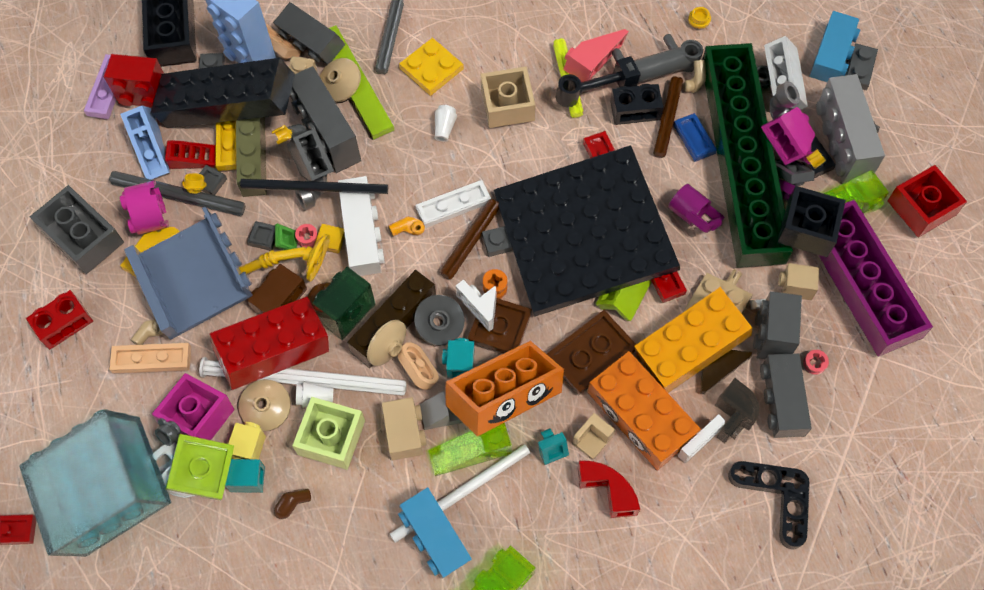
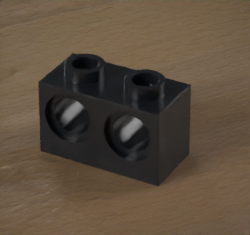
[610,84,663,125]

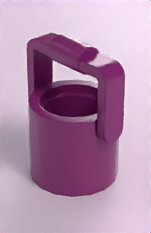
[668,184,725,233]

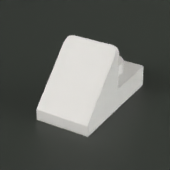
[456,280,497,331]

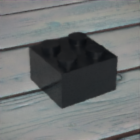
[777,186,846,257]

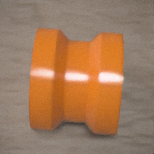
[483,269,507,299]

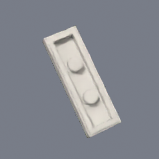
[415,180,491,228]

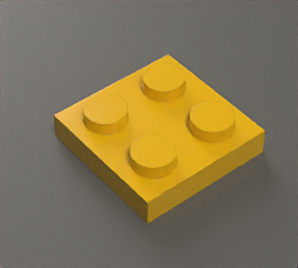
[399,37,464,96]

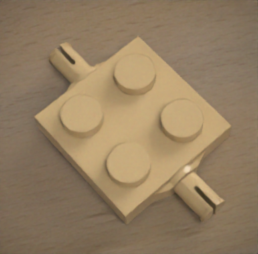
[683,269,753,314]

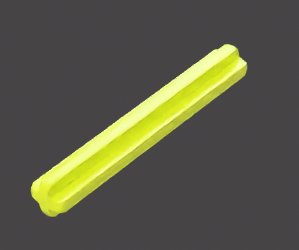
[553,38,583,118]

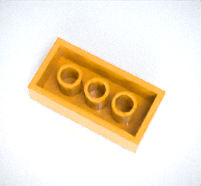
[634,287,752,393]

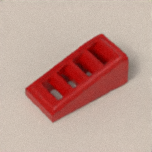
[165,140,216,169]

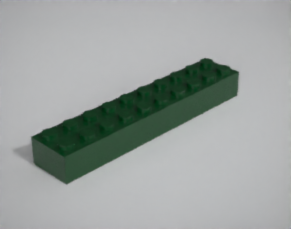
[702,43,793,268]

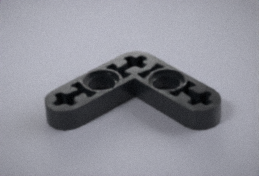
[728,461,810,549]

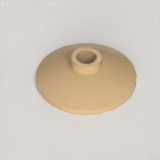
[320,58,361,102]
[367,320,406,366]
[239,379,291,432]

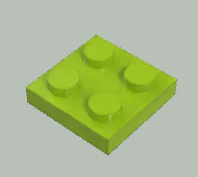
[165,434,234,501]

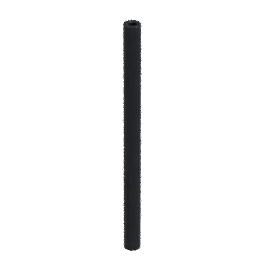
[240,179,389,194]

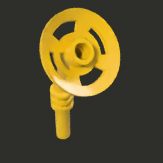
[239,234,330,282]

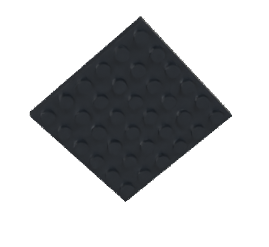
[494,145,680,317]

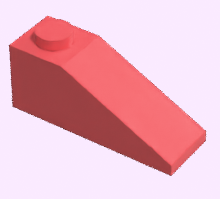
[563,29,629,82]

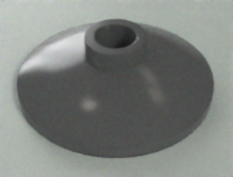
[414,295,465,346]

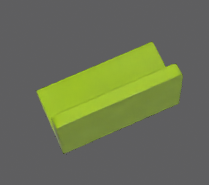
[596,280,651,321]

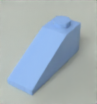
[120,106,170,180]

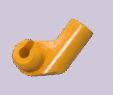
[388,216,425,236]

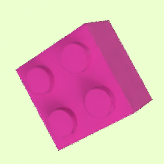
[152,373,234,440]

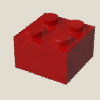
[104,54,164,108]
[887,165,967,238]

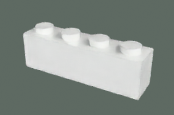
[338,176,385,277]

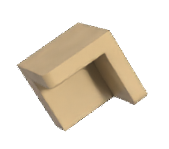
[572,413,615,460]

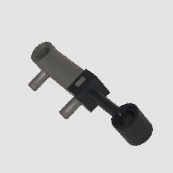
[555,34,704,107]

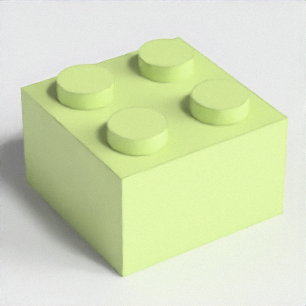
[292,397,365,470]

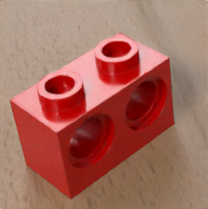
[26,290,94,350]

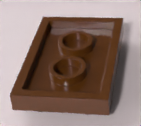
[547,310,636,396]

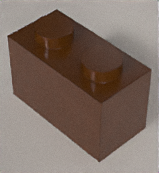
[248,264,307,315]

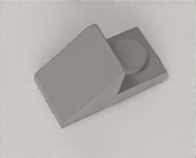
[420,392,463,430]

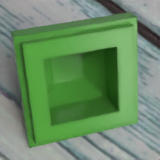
[275,223,297,250]

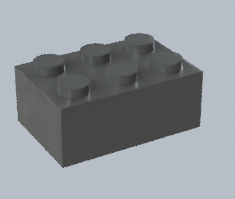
[29,185,124,275]

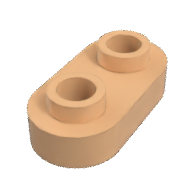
[397,342,439,390]

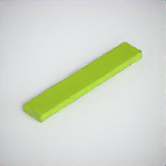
[329,25,395,140]

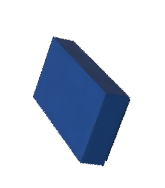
[673,113,717,162]

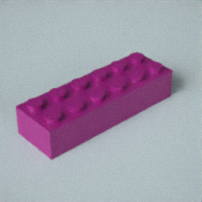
[818,199,933,357]

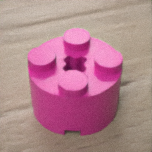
[120,180,169,235]

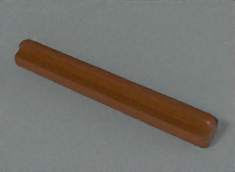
[653,76,683,158]
[440,199,499,280]

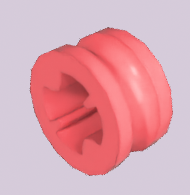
[295,224,318,248]
[803,350,829,375]

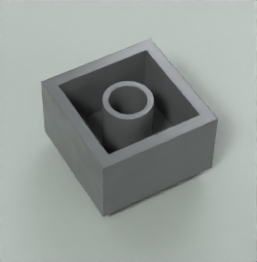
[753,291,802,359]

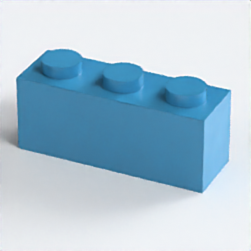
[809,11,861,82]
[398,487,472,579]

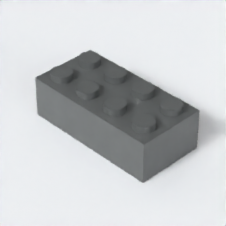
[290,66,361,173]

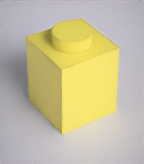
[228,422,266,459]

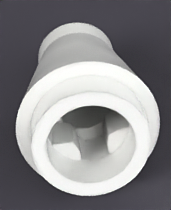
[434,105,457,142]
[296,382,333,408]

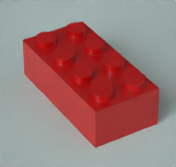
[209,297,329,390]

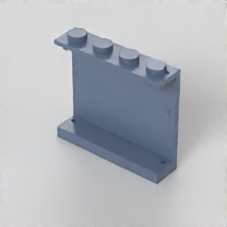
[124,207,253,340]

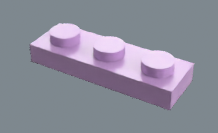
[84,54,116,119]

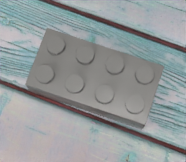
[816,74,885,184]

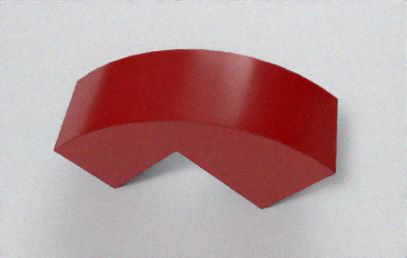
[578,460,640,518]

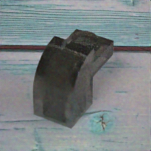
[715,378,759,444]

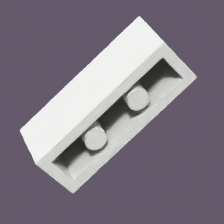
[764,36,808,110]

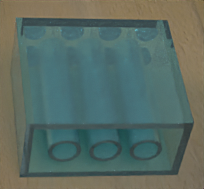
[19,409,172,557]

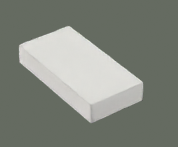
[678,414,725,463]

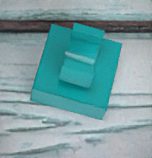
[538,428,569,465]

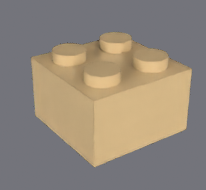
[480,66,536,128]

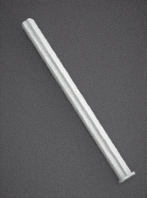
[199,357,407,395]

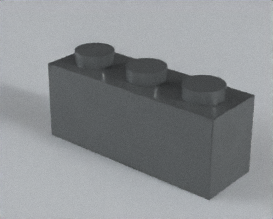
[273,2,345,65]
[760,353,812,438]

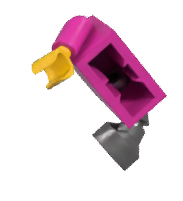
[761,81,826,169]

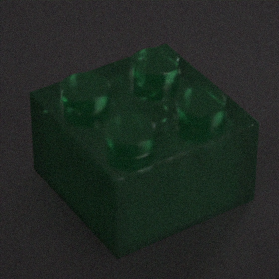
[312,266,376,341]

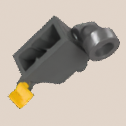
[272,124,334,210]

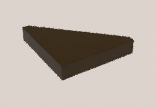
[700,350,752,394]

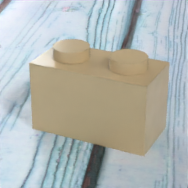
[382,397,427,461]

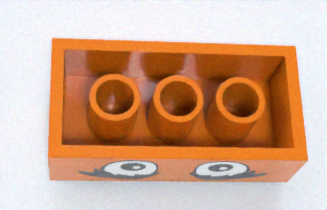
[446,341,564,437]
[587,351,701,471]

